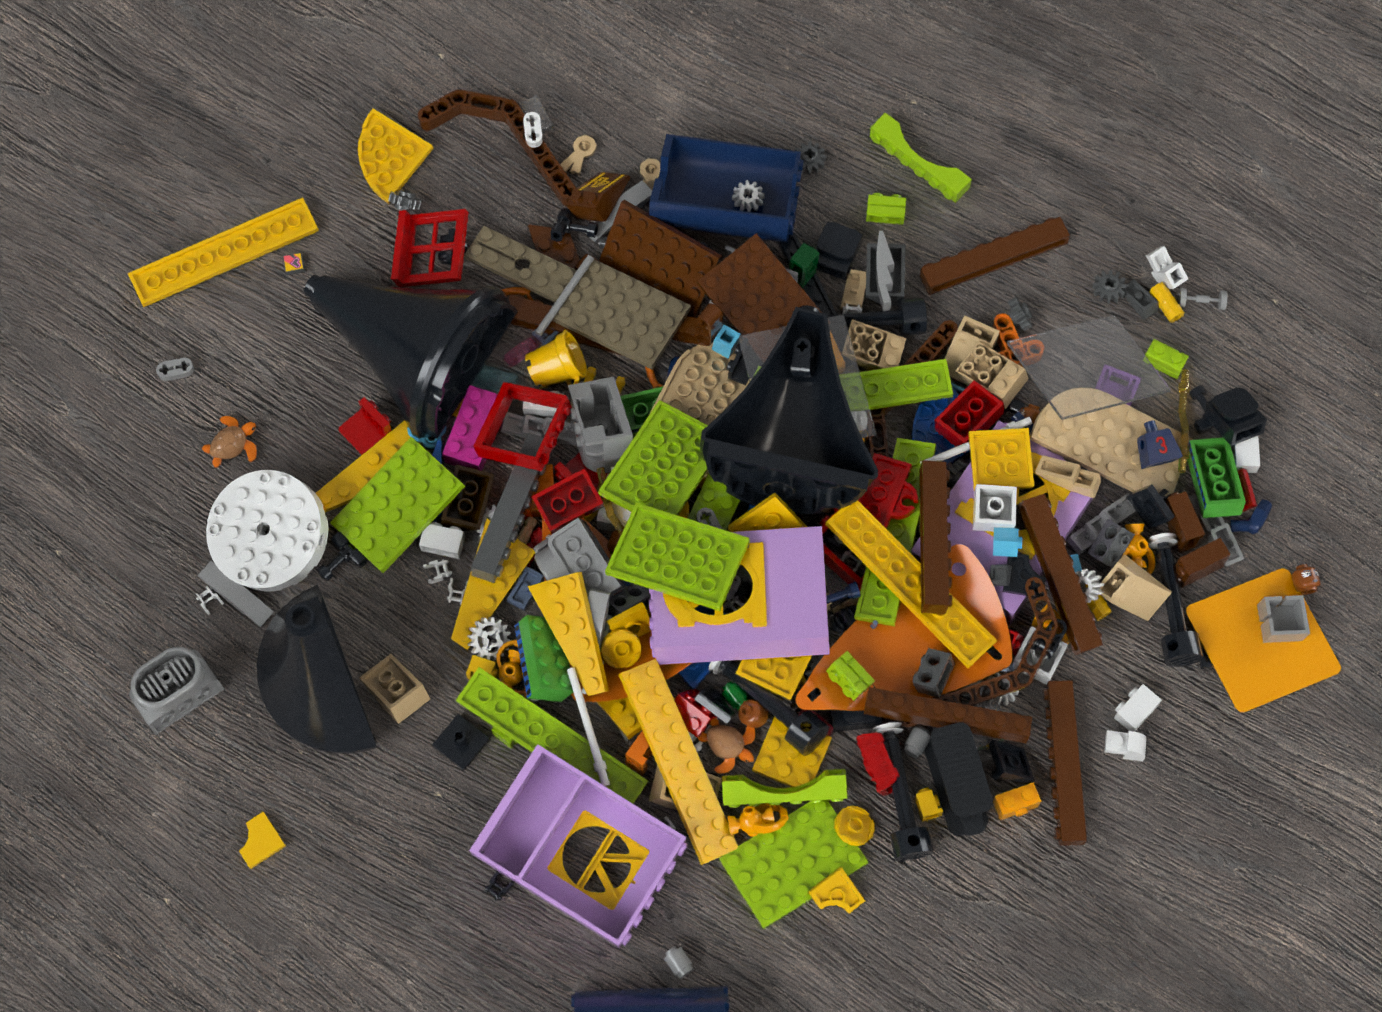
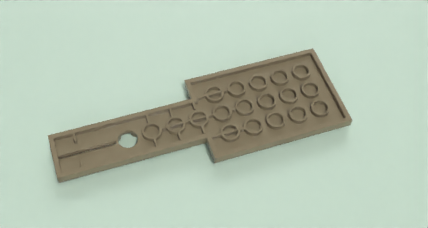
[464,226,691,370]

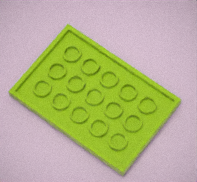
[598,400,708,515]
[330,437,465,573]
[605,502,750,611]
[719,800,868,930]

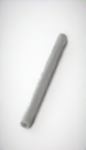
[535,255,594,336]

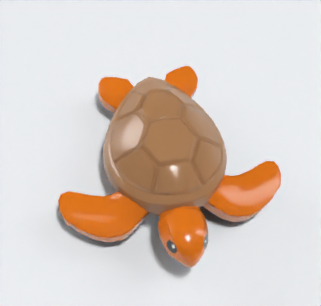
[202,416,257,468]
[698,718,755,774]

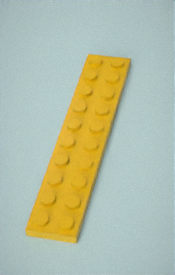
[128,197,319,308]
[825,500,997,669]
[618,659,738,865]

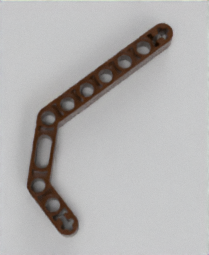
[418,89,576,207]
[574,254,723,346]
[866,320,958,458]
[898,577,1059,728]

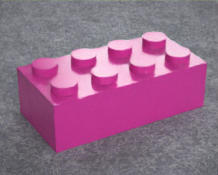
[442,385,498,471]

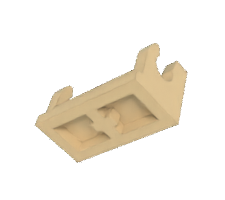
[840,270,866,311]

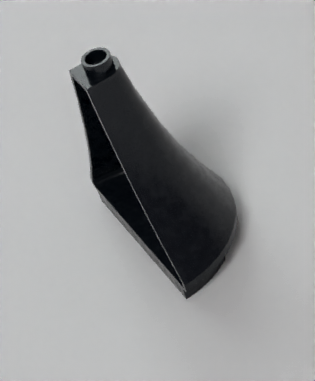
[304,275,518,439]
[700,305,878,514]
[257,585,377,754]

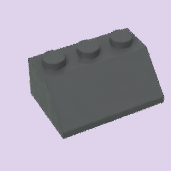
[866,243,905,306]

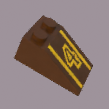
[566,172,631,222]

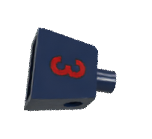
[1137,420,1183,469]

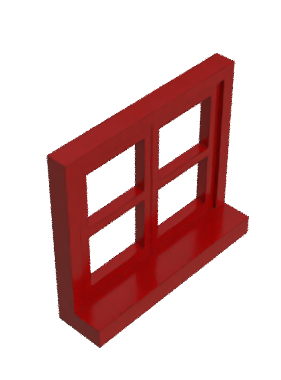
[391,209,469,287]

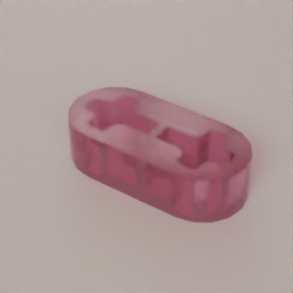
[503,337,538,367]

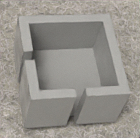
[1257,595,1310,643]

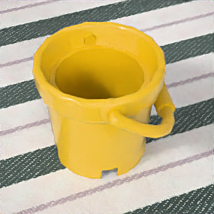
[525,330,587,389]

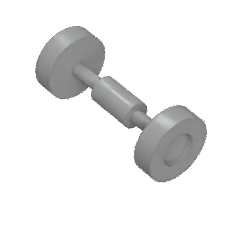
[1178,288,1227,310]

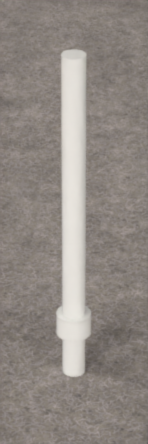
[920,417,1032,464]
[567,667,610,787]

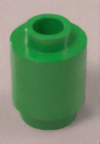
[722,681,749,712]

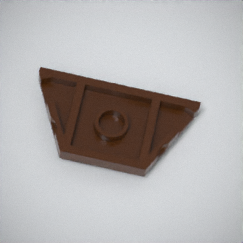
[528,225,580,269]

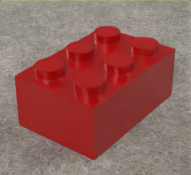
[935,380,1004,453]
[531,468,604,534]

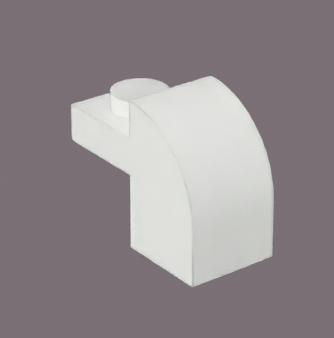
[1146,246,1188,289]
[1105,730,1146,761]

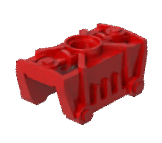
[856,732,900,796]

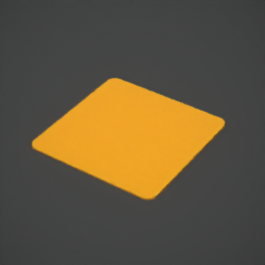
[1186,568,1341,712]

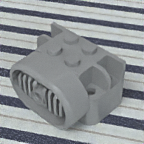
[568,377,633,473]
[535,518,626,597]
[129,647,224,735]

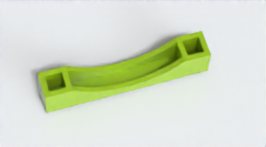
[870,112,972,203]
[722,769,847,808]

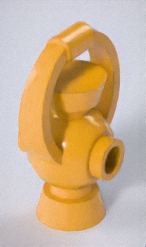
[1122,524,1155,575]
[496,639,523,690]
[727,803,789,837]

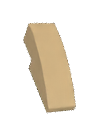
[1035,455,1101,498]

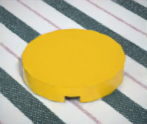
[601,628,642,669]
[834,805,875,846]

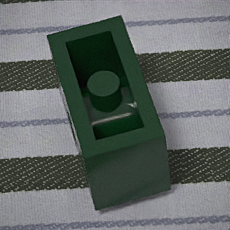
[789,243,819,288]

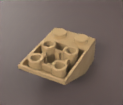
[945,315,1000,385]
[841,319,906,371]
[955,341,1029,409]
[1100,554,1172,621]

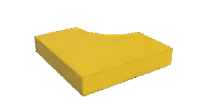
[239,812,286,869]
[808,867,865,913]

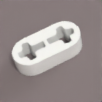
[523,112,543,148]

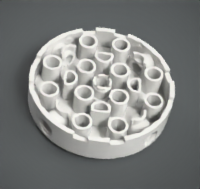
[206,470,328,592]

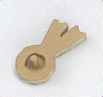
[560,135,596,175]
[640,159,660,190]

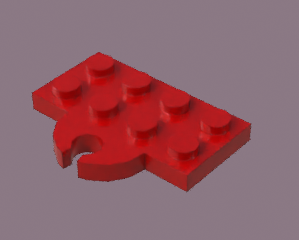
[858,453,919,529]

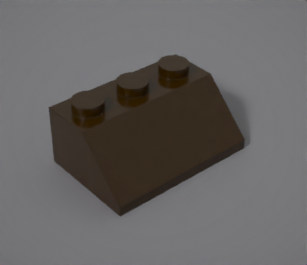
[441,465,495,531]

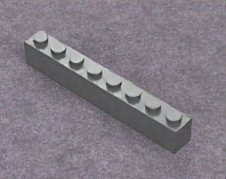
[471,433,553,583]

